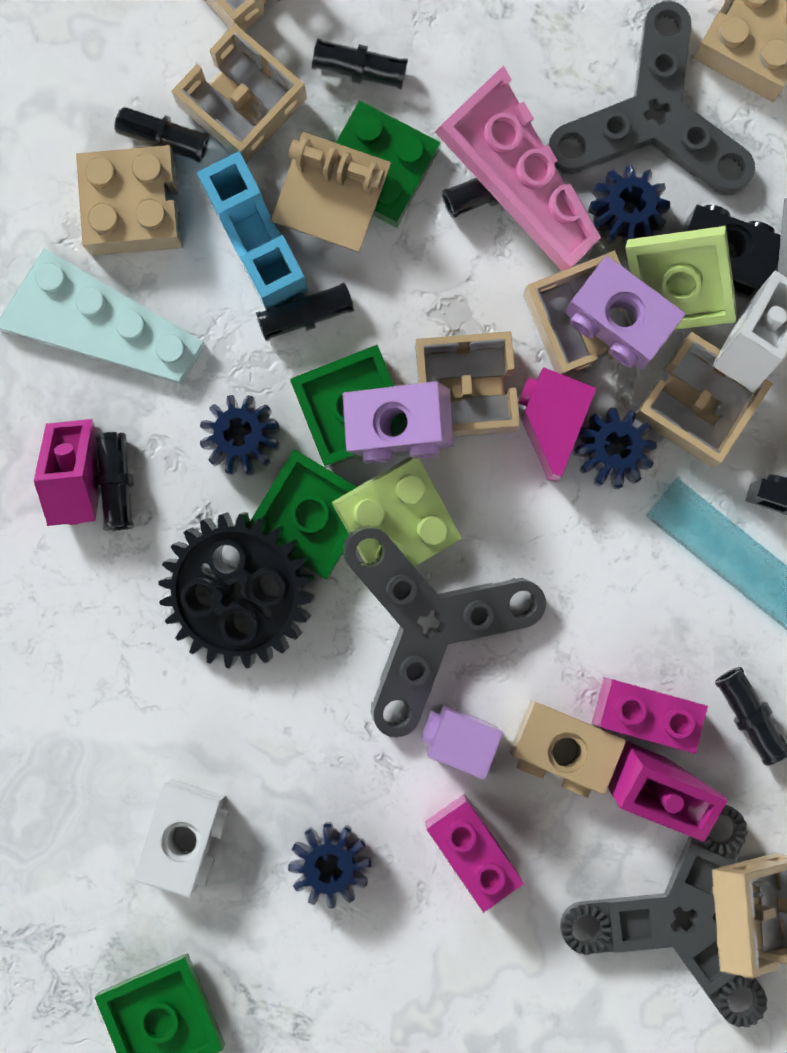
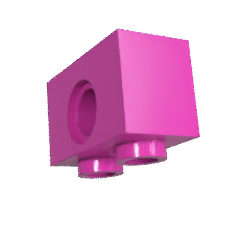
[591,678,708,754]
[425,794,524,913]

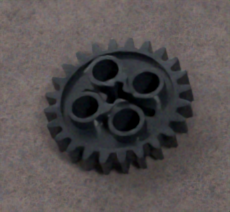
[158,512,315,669]

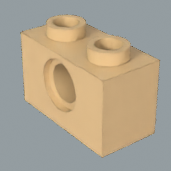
[509,700,626,798]

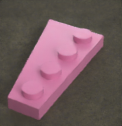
[435,65,601,271]

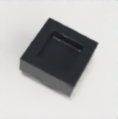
[745,474,787,515]

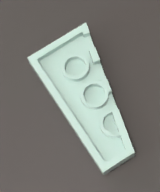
[0,248,205,385]

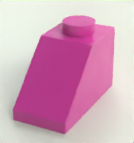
[518,367,597,482]
[33,419,100,526]
[608,741,728,842]

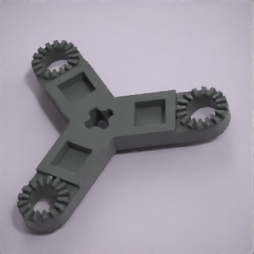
[548,1,755,195]
[343,525,546,737]
[560,804,767,1028]

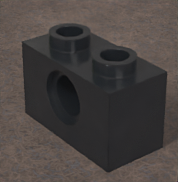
[682,204,781,300]

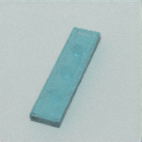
[645,478,787,630]

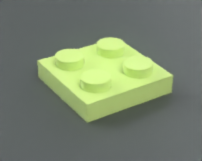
[625,226,737,330]
[331,457,462,567]

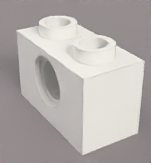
[712,270,787,392]
[133,779,229,898]

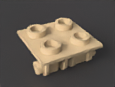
[270,131,391,253]

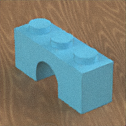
[196,151,309,310]

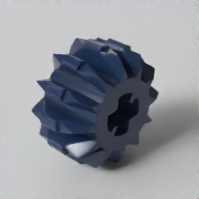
[588,165,670,247]
[200,395,280,476]
[574,407,657,490]
[288,822,371,908]

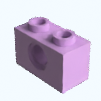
[565,255,686,370]
[343,381,454,463]
[421,704,503,780]

